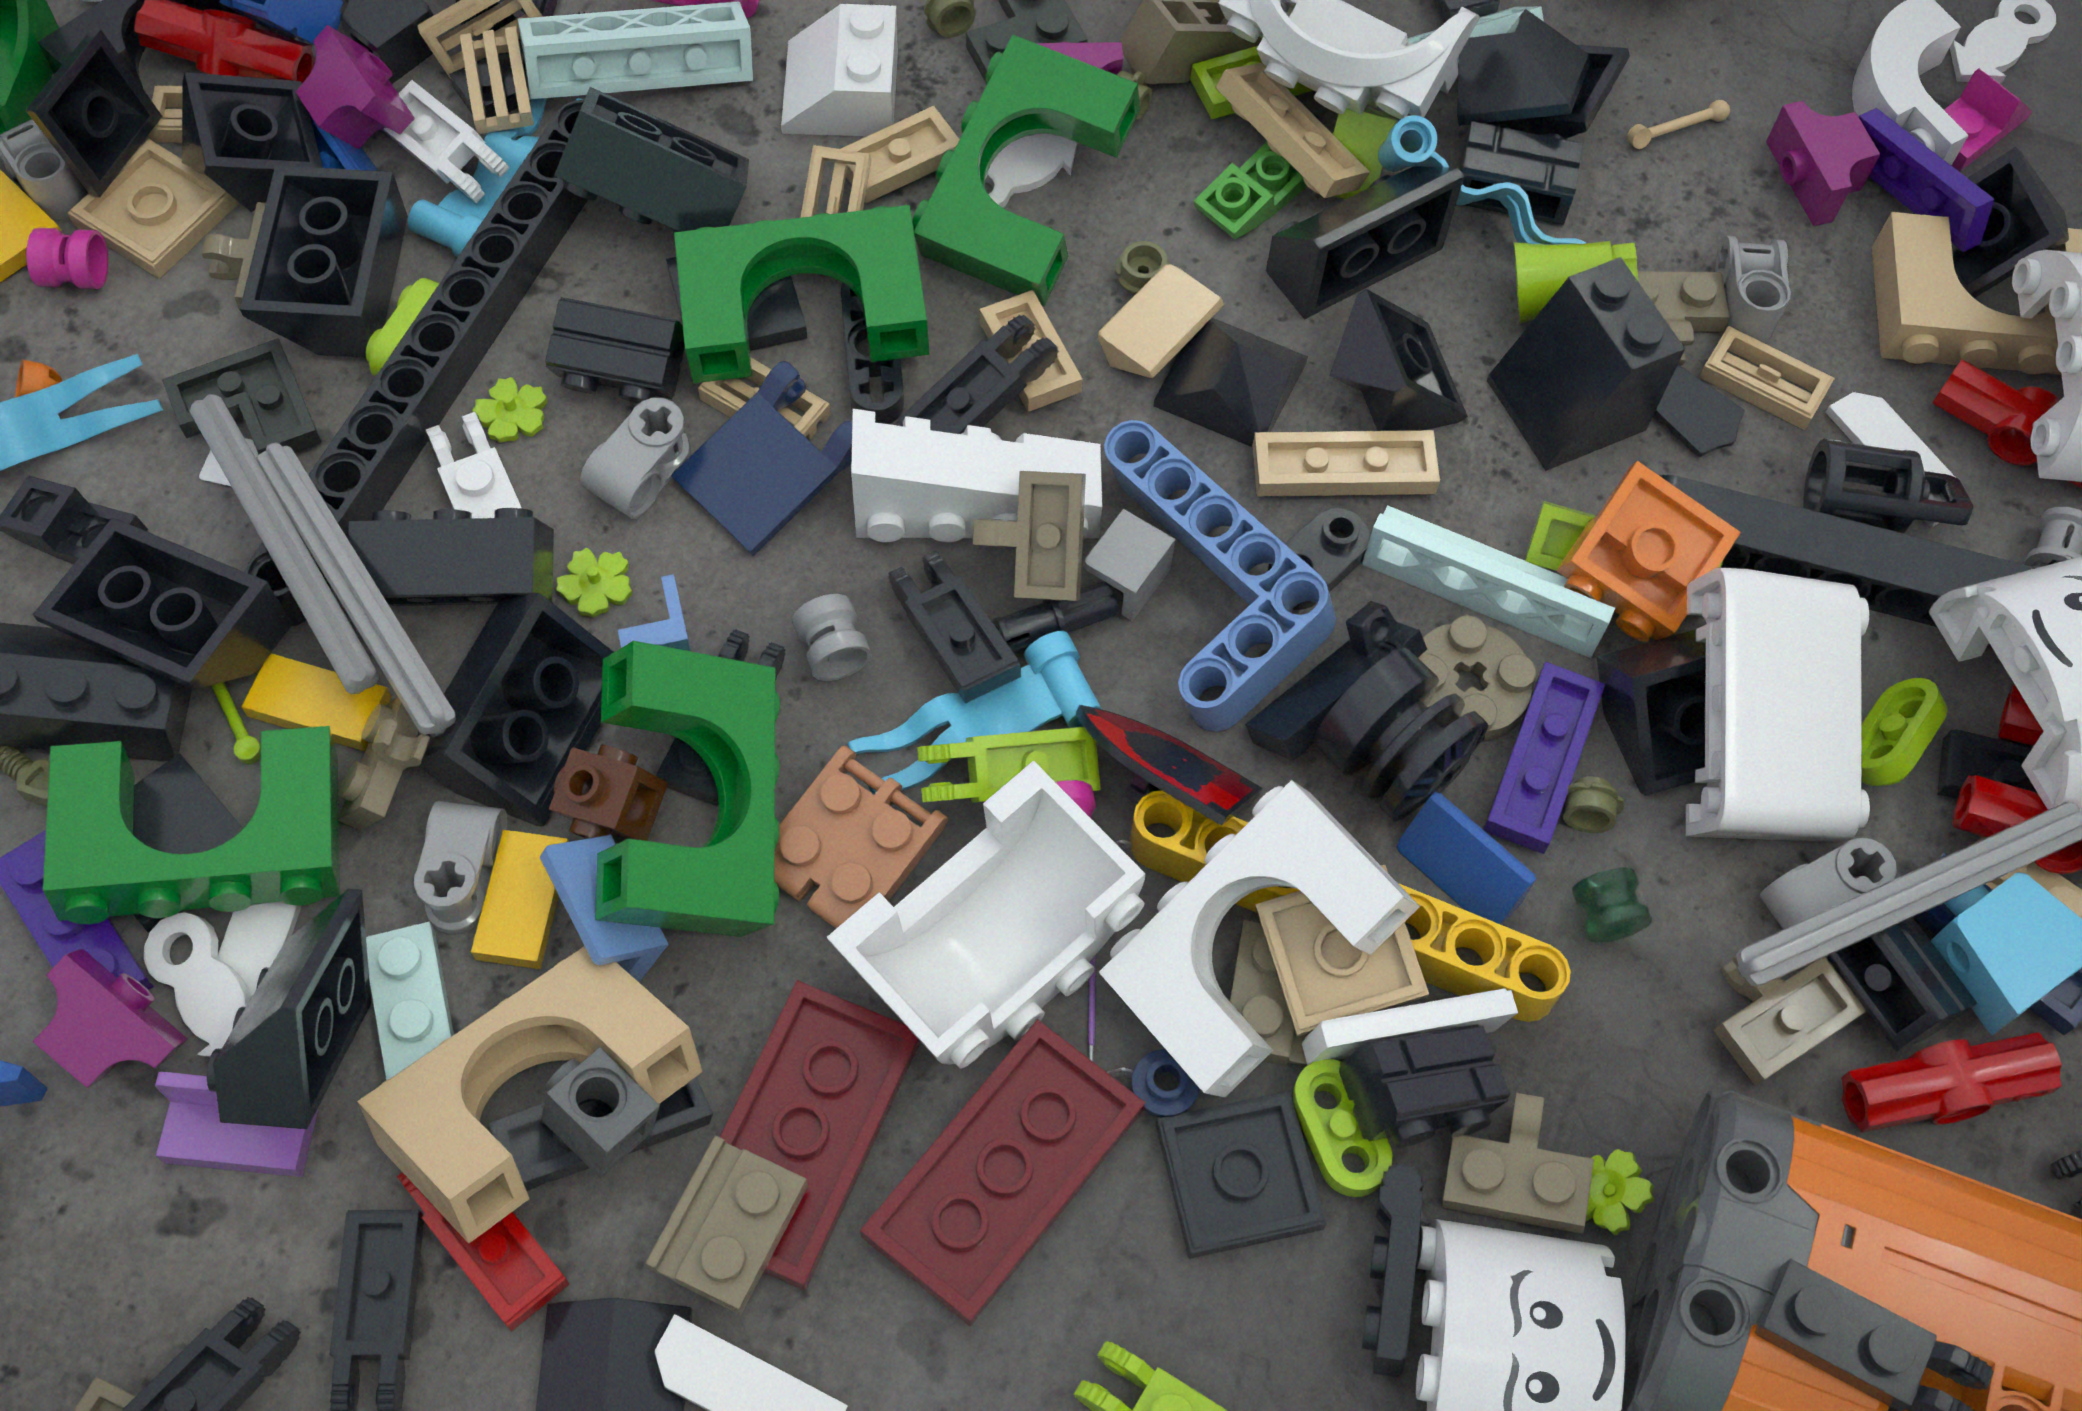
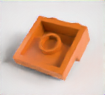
[1556,461,1741,642]

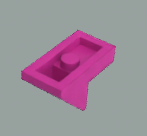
[1944,68,2032,172]

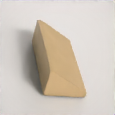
[1098,264,1224,378]

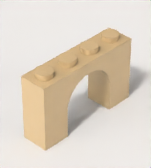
[1872,212,2082,375]
[357,946,703,1243]

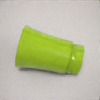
[1514,241,1638,324]

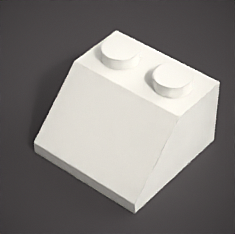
[781,4,898,137]

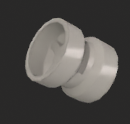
[792,594,872,681]

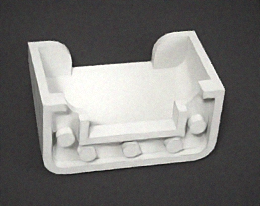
[1686,568,1870,842]

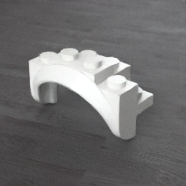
[1218,0,1480,119]

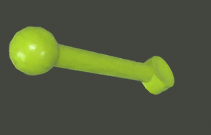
[211,682,261,764]

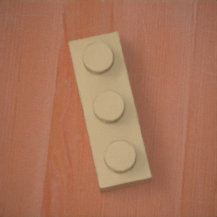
[1216,63,1370,198]
[1252,430,1440,497]

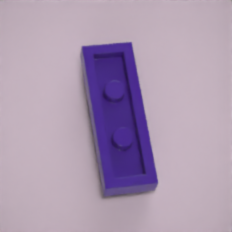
[1859,108,1994,252]
[1483,662,1605,854]
[0,830,154,990]

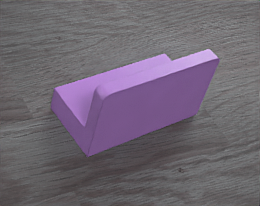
[155,1072,318,1177]

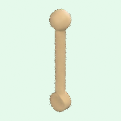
[1627,100,1730,149]

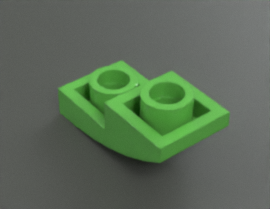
[1193,142,1307,239]

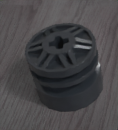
[1313,647,1489,822]

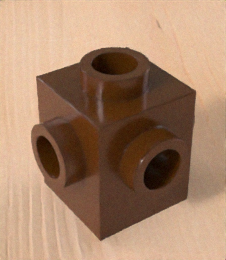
[549,744,668,841]

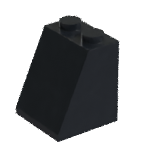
[1487,257,1685,471]

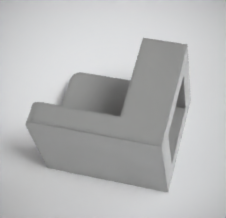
[1085,509,1176,621]

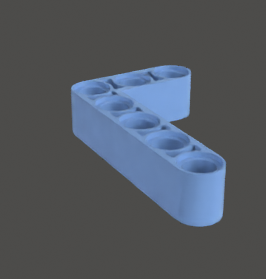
[1104,420,1336,732]

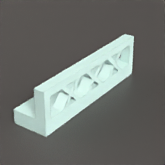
[518,1,753,100]
[1362,505,1615,658]

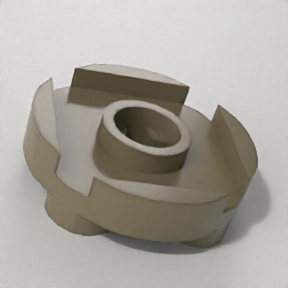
[1418,615,1536,742]

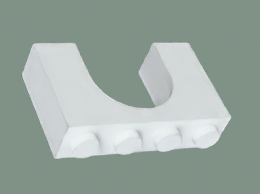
[1099,780,1420,1098]

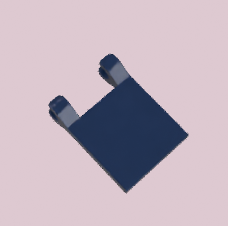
[671,361,853,556]

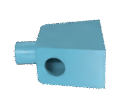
[1931,872,2082,1036]

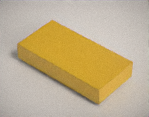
[241,653,392,751]
[471,830,569,970]

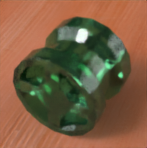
[1572,867,1652,943]

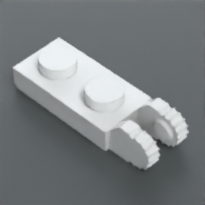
[382,80,509,203]
[426,412,522,518]

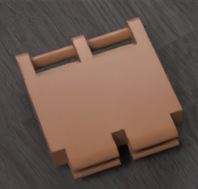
[774,745,949,929]

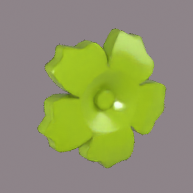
[472,377,547,443]
[556,548,633,618]
[1586,1149,1655,1235]

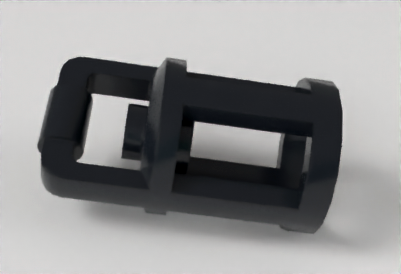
[1803,438,1973,533]

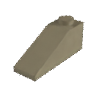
[1119,0,1262,85]

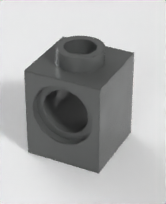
[541,1047,660,1179]

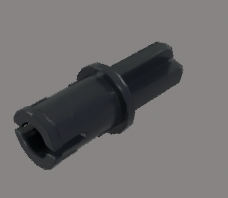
[992,582,1118,653]

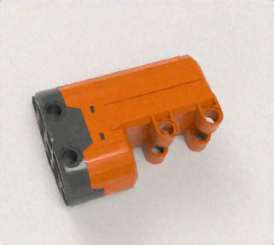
[1621,1090,2082,1411]

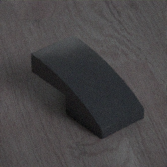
[0,475,148,565]

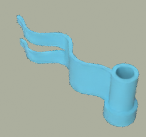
[408,97,583,257]
[1378,115,1586,245]
[0,354,163,471]
[847,631,1102,794]

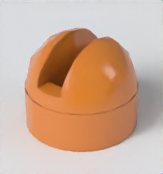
[15,359,62,398]

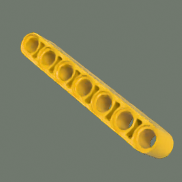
[1130,790,1571,1022]

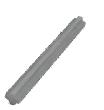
[190,394,379,694]
[257,442,456,737]
[1736,802,2082,987]

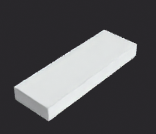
[1302,988,1518,1065]

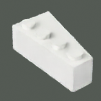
[851,409,1102,542]

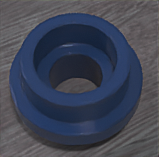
[1131,1049,1200,1118]

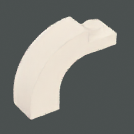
[1852,0,1969,165]

